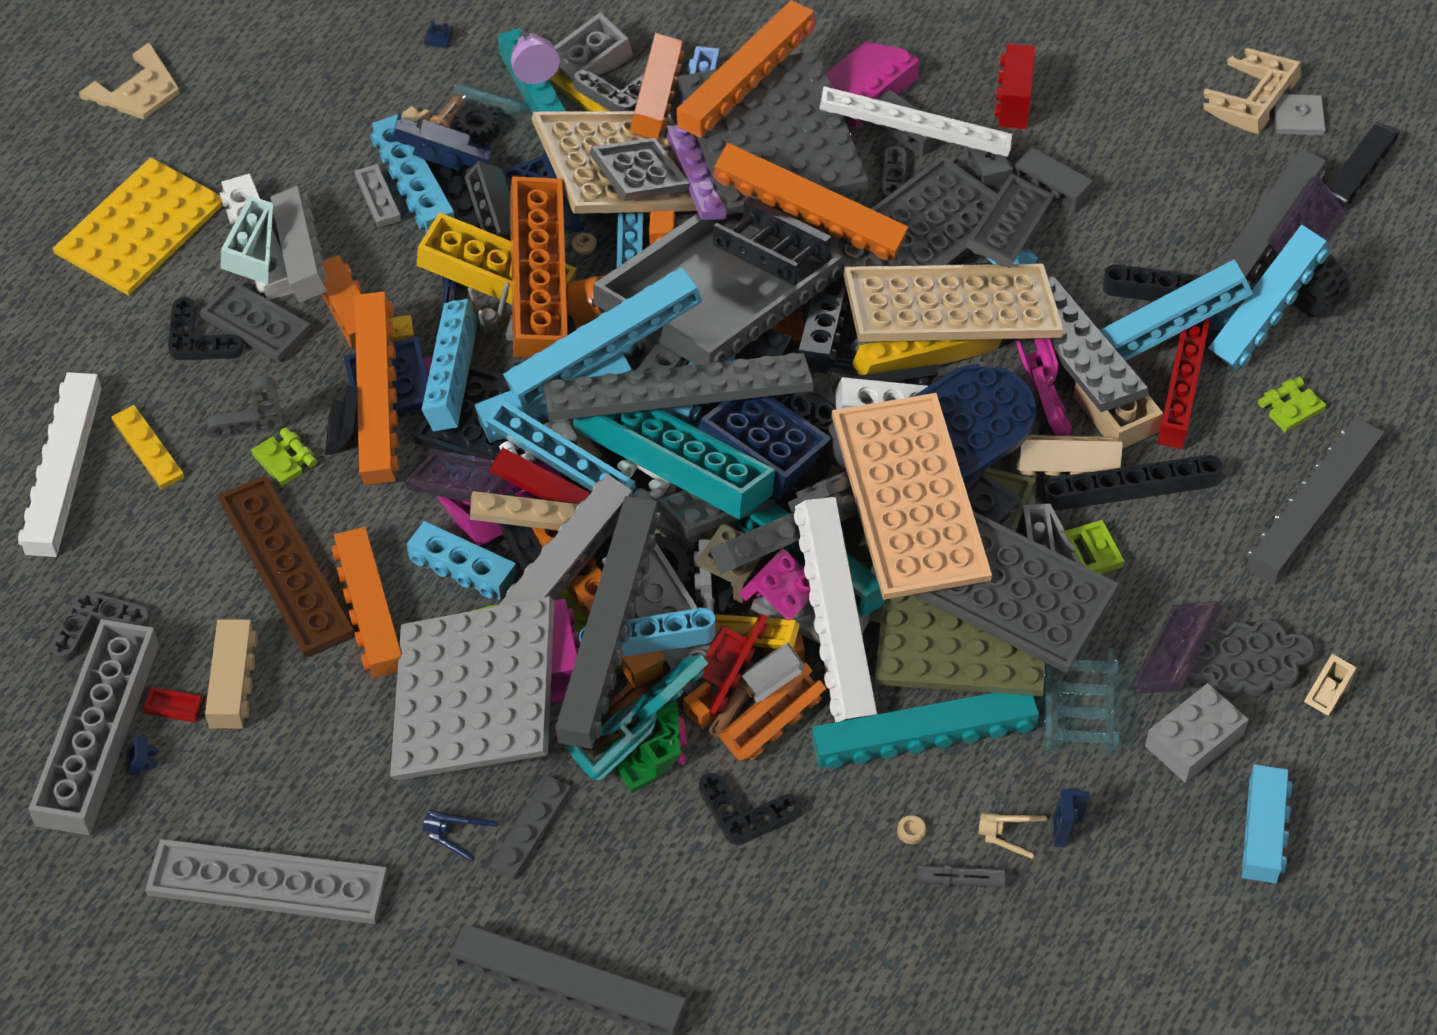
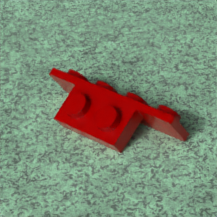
[701,614,768,715]

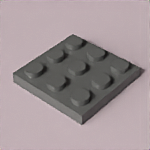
[589,138,690,201]

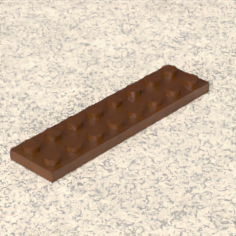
[217,475,355,658]

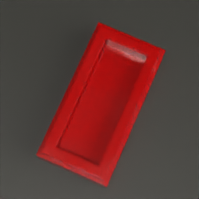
[142,687,205,723]

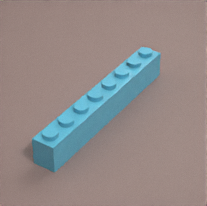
[503,267,702,410]

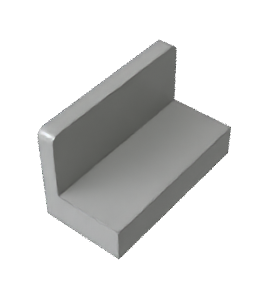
[742,642,804,703]

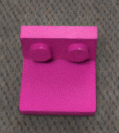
[738,548,811,621]

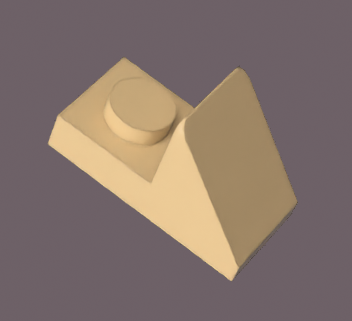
[1304,654,1357,716]

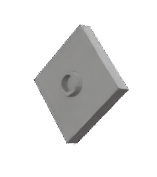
[1273,94,1325,135]

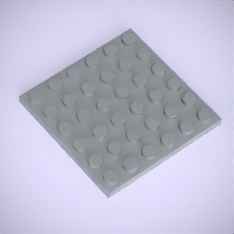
[390,596,555,780]

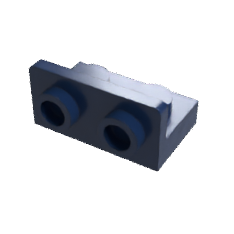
[1053,788,1090,847]

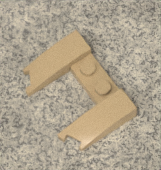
[1204,48,1301,134]

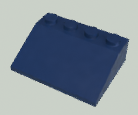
[698,396,832,499]

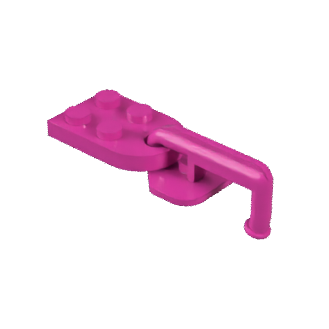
[1016,338,1073,436]

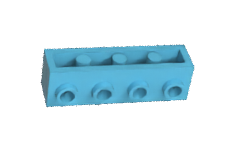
[1241,764,1292,883]

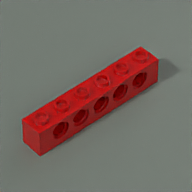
[1157,317,1211,449]

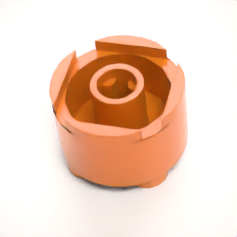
[566,276,606,330]

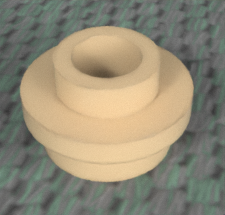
[572,233,596,255]

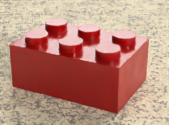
[994,43,1035,130]

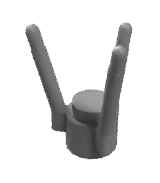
[468,283,510,335]

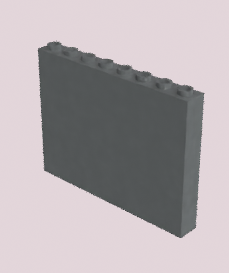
[593,212,843,365]

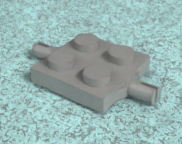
[694,536,715,613]

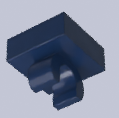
[424,21,453,48]
[126,736,158,775]

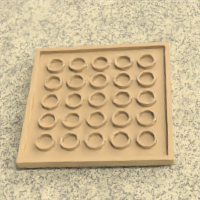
[531,111,698,214]

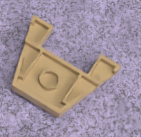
[79,43,180,119]

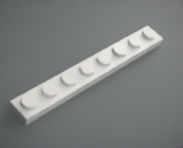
[819,86,1012,157]

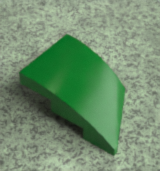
[604,700,681,794]

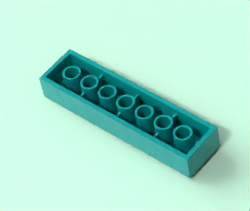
[573,409,775,519]

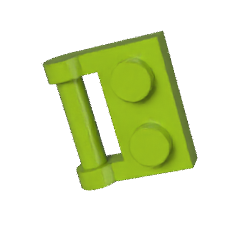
[1064,520,1124,574]

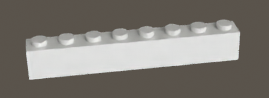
[18,372,102,557]
[794,497,877,722]

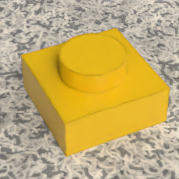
[390,315,414,342]

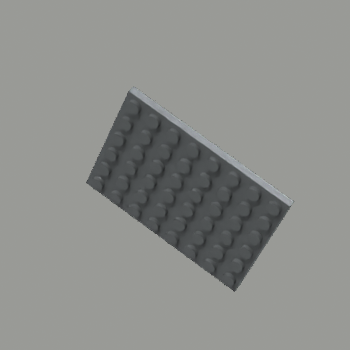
[678,50,868,215]

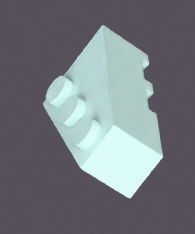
[221,196,273,284]

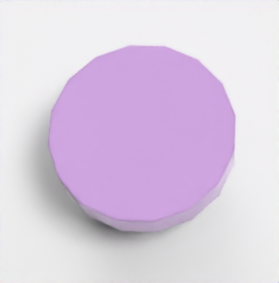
[511,33,560,84]

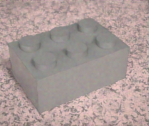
[1145,683,1249,783]

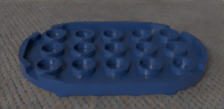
[912,364,1036,482]

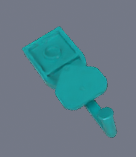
[564,655,708,780]

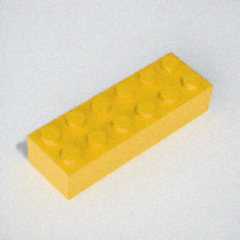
[416,212,577,305]

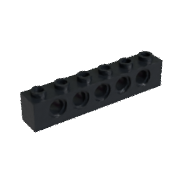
[798,273,849,374]

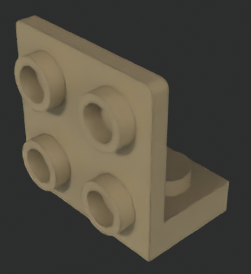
[696,524,770,603]

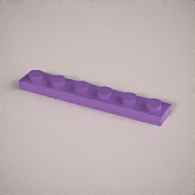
[665,125,727,220]

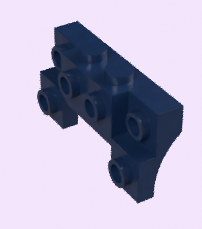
[392,112,491,170]

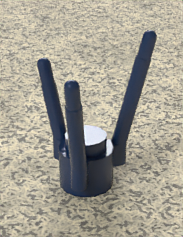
[423,809,498,862]

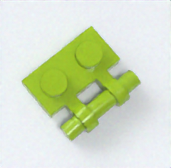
[1258,377,1326,433]
[251,427,317,487]

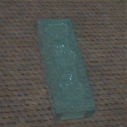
[453,84,528,116]

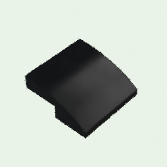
[325,385,358,455]

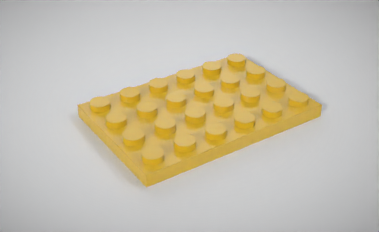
[53,157,223,296]

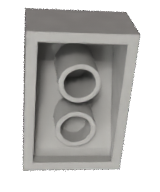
[554,13,634,81]

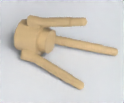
[979,812,1048,859]

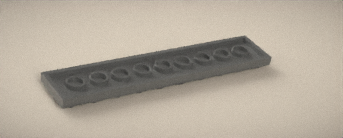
[543,353,813,421]

